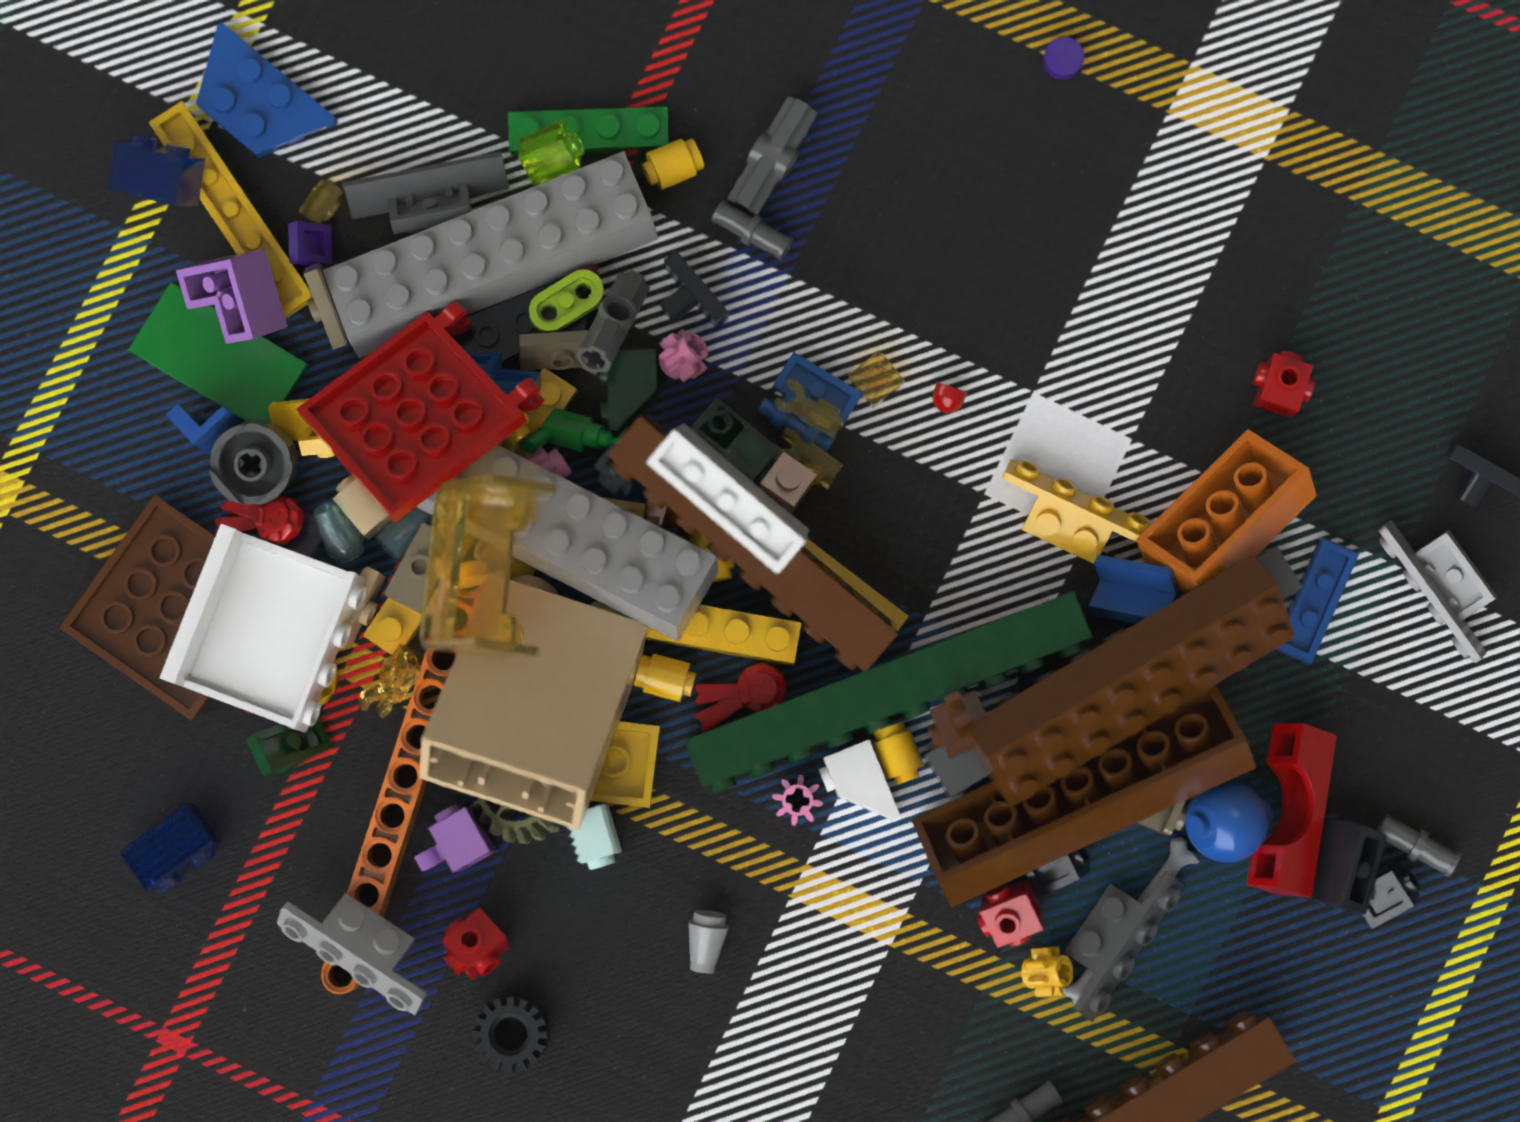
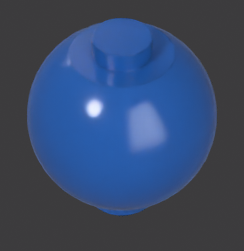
[1185,780,1273,863]

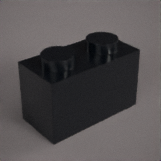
[1305,817,1387,915]

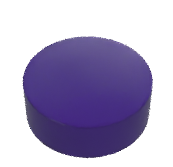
[1043,37,1084,80]

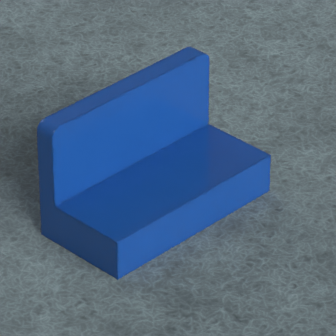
[165,403,244,456]
[1089,555,1181,624]

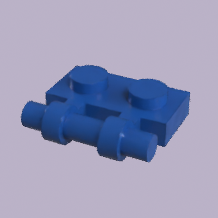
[758,352,863,453]

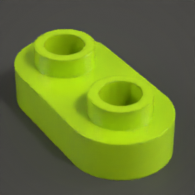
[529,269,604,333]

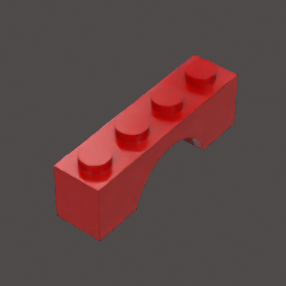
[1247,723,1337,898]

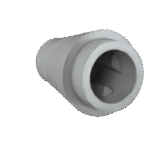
[688,910,729,973]

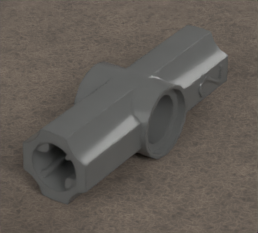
[728,96,817,216]
[576,270,650,374]

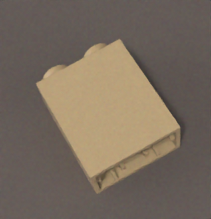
[419,574,648,830]

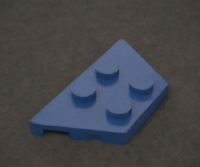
[196,22,339,158]

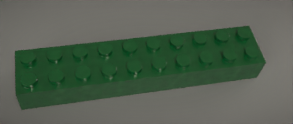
[685,591,1092,794]

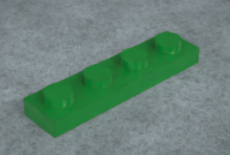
[508,107,669,155]

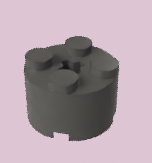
[210,419,299,505]

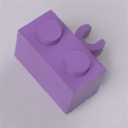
[414,804,498,872]

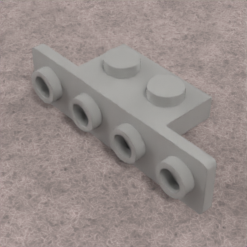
[1379,520,1497,663]
[277,893,426,1015]

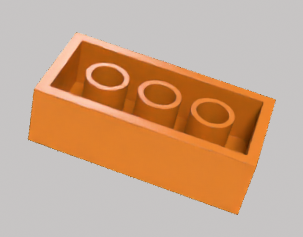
[1136,429,1317,594]

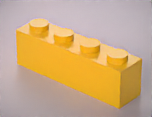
[636,605,801,666]

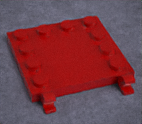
[297,301,544,523]

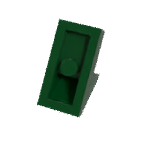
[246,717,334,777]

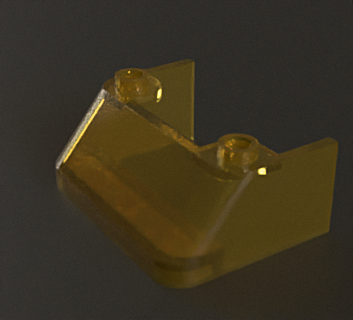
[420,473,555,657]

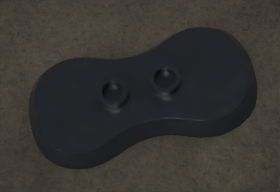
[451,275,595,369]

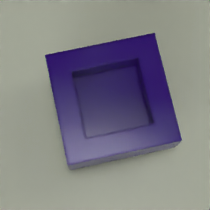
[288,221,333,267]

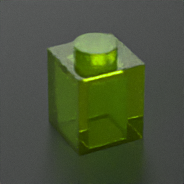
[518,120,584,186]

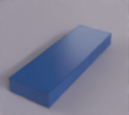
[1274,537,1359,665]

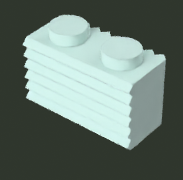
[568,804,622,870]

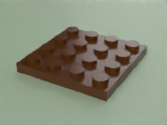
[59,495,216,721]

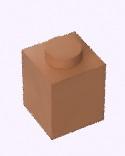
[759,451,817,514]

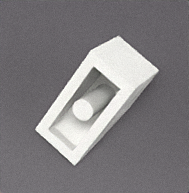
[818,740,900,820]

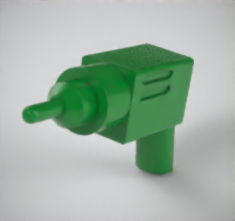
[521,408,620,453]

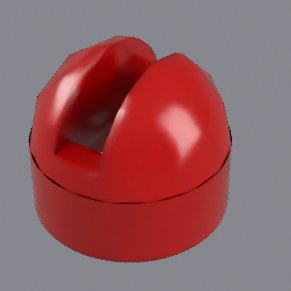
[932,382,967,413]

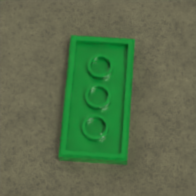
[128,282,309,422]

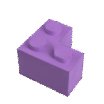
[176,248,288,344]

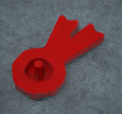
[213,496,305,545]
[694,662,788,732]

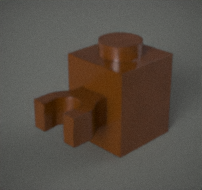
[927,690,986,759]

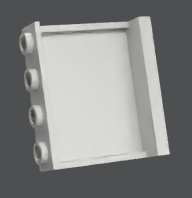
[646,423,809,574]
[159,524,367,733]

